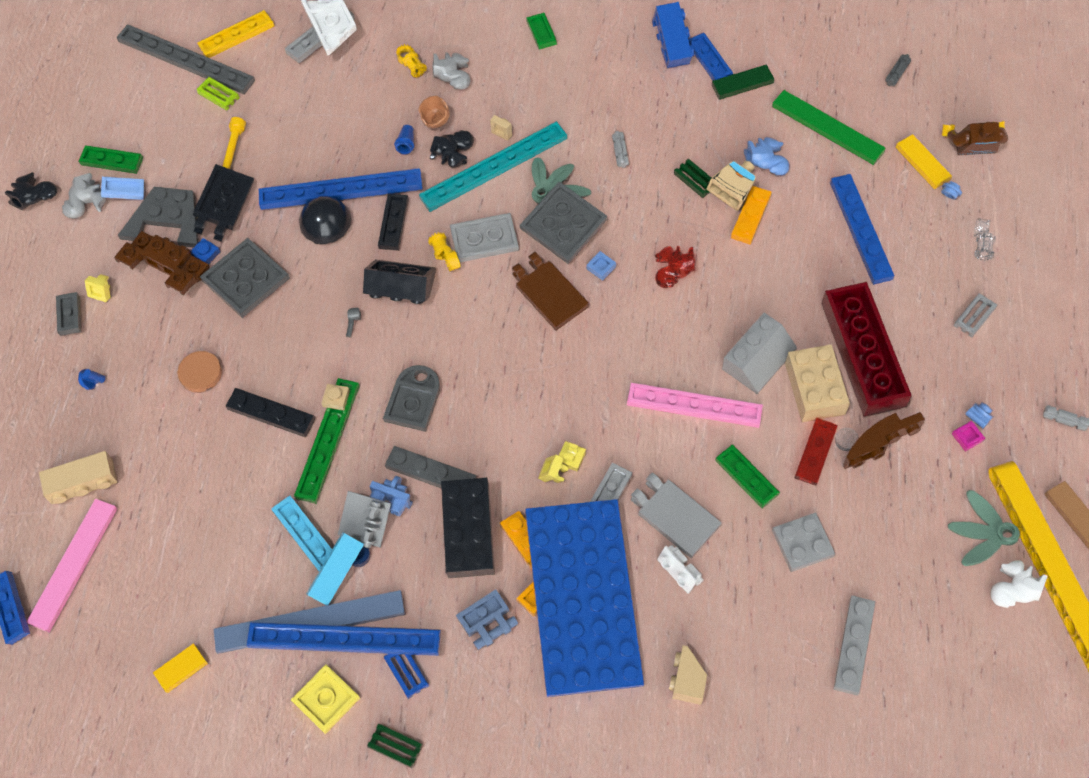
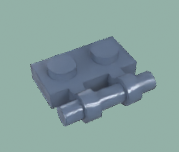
[456,590,518,650]

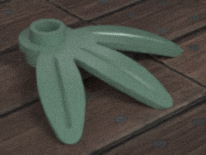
[532,157,591,204]
[948,490,1020,566]

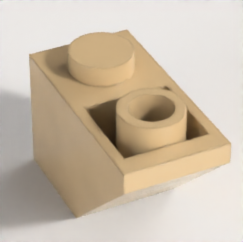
[669,645,707,705]

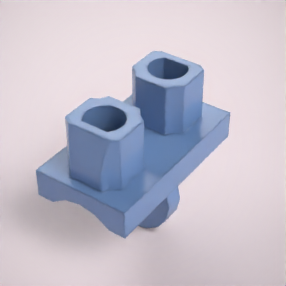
[369,476,412,516]

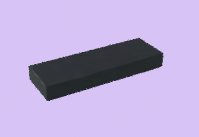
[378,194,409,251]

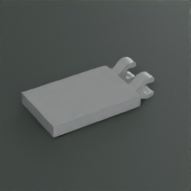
[631,473,722,558]

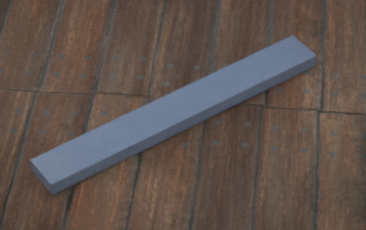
[213,590,405,654]

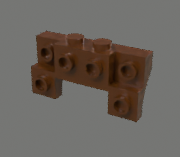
[114,231,210,296]

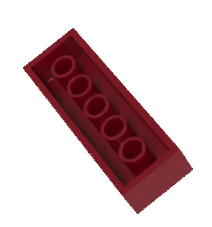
[821,282,912,417]

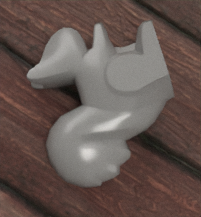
[432,52,471,90]
[62,173,107,219]

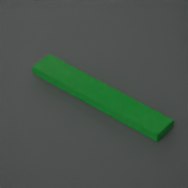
[772,90,886,165]
[294,378,360,504]

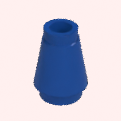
[394,125,414,154]

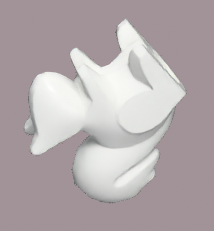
[990,560,1047,608]

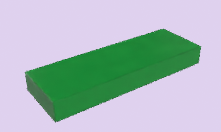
[78,145,143,174]
[715,444,780,509]

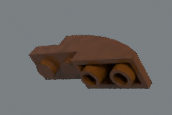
[843,412,925,469]

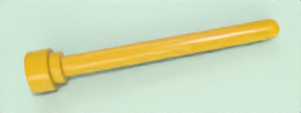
[222,117,246,169]

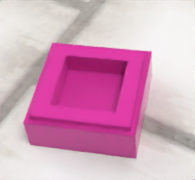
[952,421,985,452]

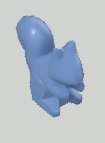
[744,137,789,176]

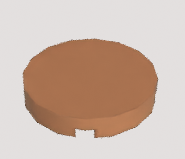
[177,351,222,393]

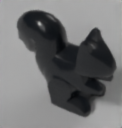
[430,130,474,168]
[5,172,58,211]

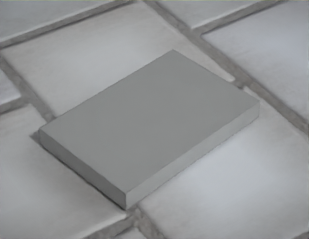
[450,213,519,262]

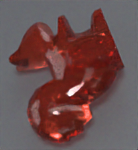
[655,246,695,288]

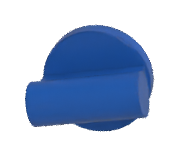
[78,369,105,390]

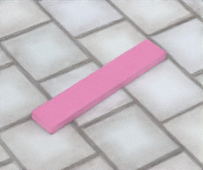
[627,383,763,428]
[27,499,117,633]

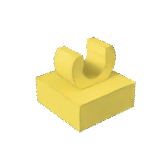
[85,274,111,302]
[559,441,586,472]
[538,455,568,483]

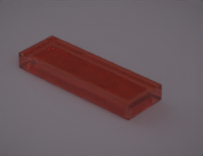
[794,418,838,486]

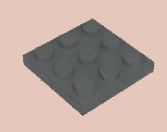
[520,181,608,264]
[200,238,290,318]

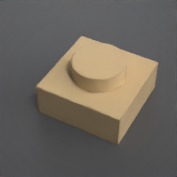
[490,115,512,141]
[322,384,350,410]

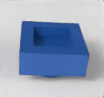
[191,238,220,265]

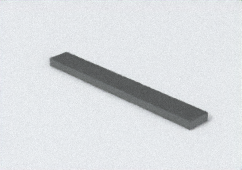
[116,24,255,95]

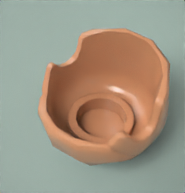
[418,96,450,129]

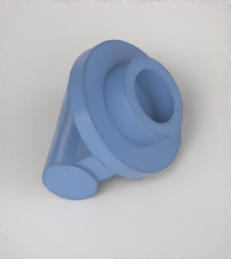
[965,402,994,429]

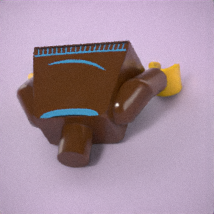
[942,120,1008,156]

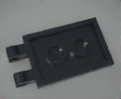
[193,164,254,242]

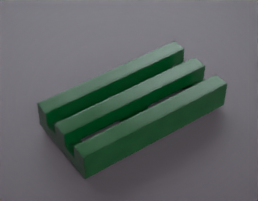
[674,158,712,198]
[367,723,423,768]

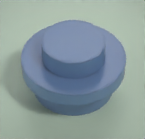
[941,181,962,200]

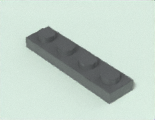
[385,446,477,488]

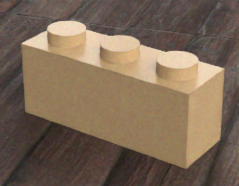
[39,451,118,504]

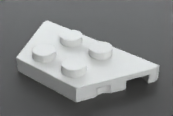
[301,0,357,56]

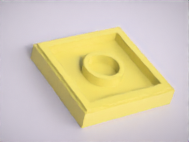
[291,664,360,734]

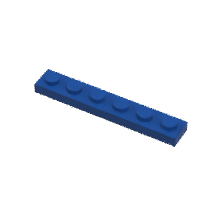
[830,174,895,285]

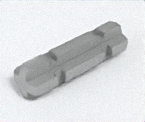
[612,131,629,168]
[1043,405,1089,431]

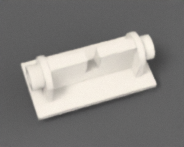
[657,545,704,594]

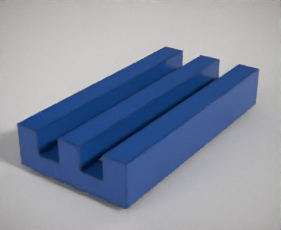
[384,654,429,699]

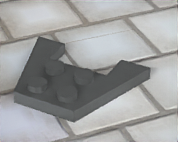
[118,187,199,248]

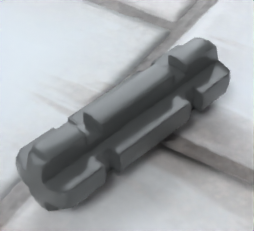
[885,54,911,86]

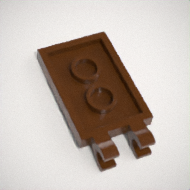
[512,252,589,331]

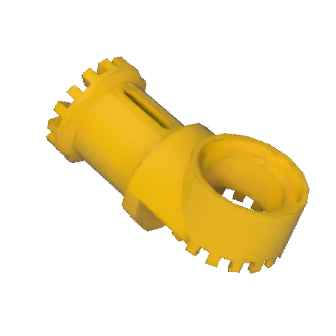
[396,44,427,78]
[428,232,461,271]

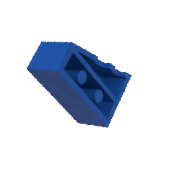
[652,2,694,68]

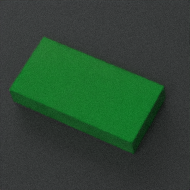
[526,13,557,50]

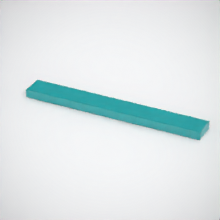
[419,121,567,212]

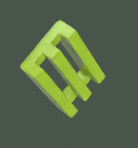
[196,77,240,111]

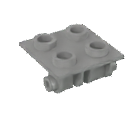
[338,491,391,548]

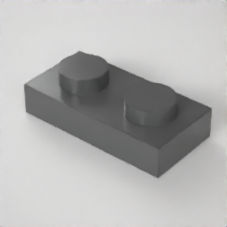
[56,292,81,336]

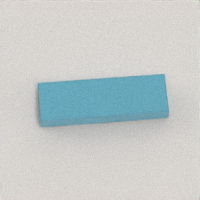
[306,532,364,605]

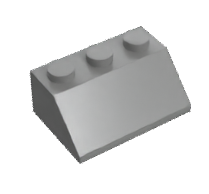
[722,313,797,394]

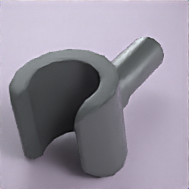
[346,308,361,338]

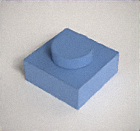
[586,251,616,281]

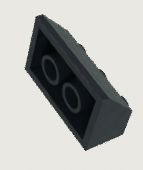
[363,259,436,304]

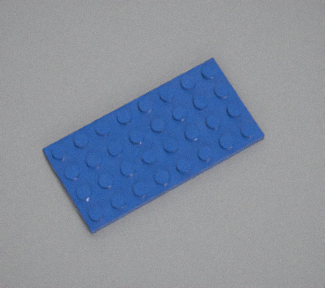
[525,499,644,697]

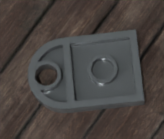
[383,365,440,432]

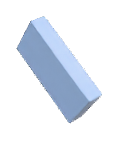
[101,177,144,200]

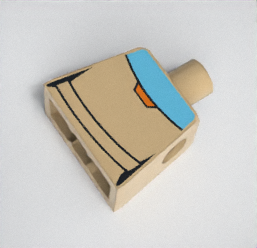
[706,161,756,211]

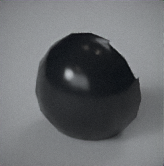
[299,196,352,245]

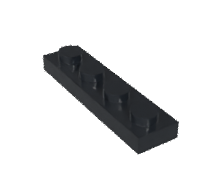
[226,388,315,438]

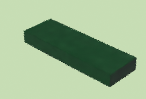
[712,64,774,100]

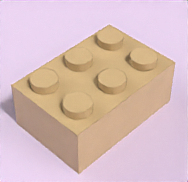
[785,344,850,423]

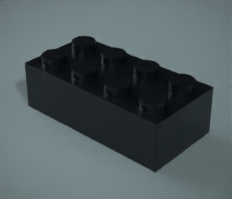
[441,477,495,578]

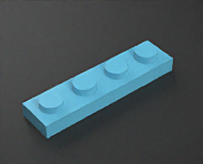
[271,496,332,571]

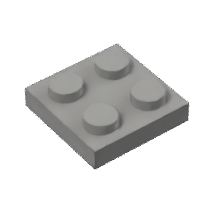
[772,513,835,572]

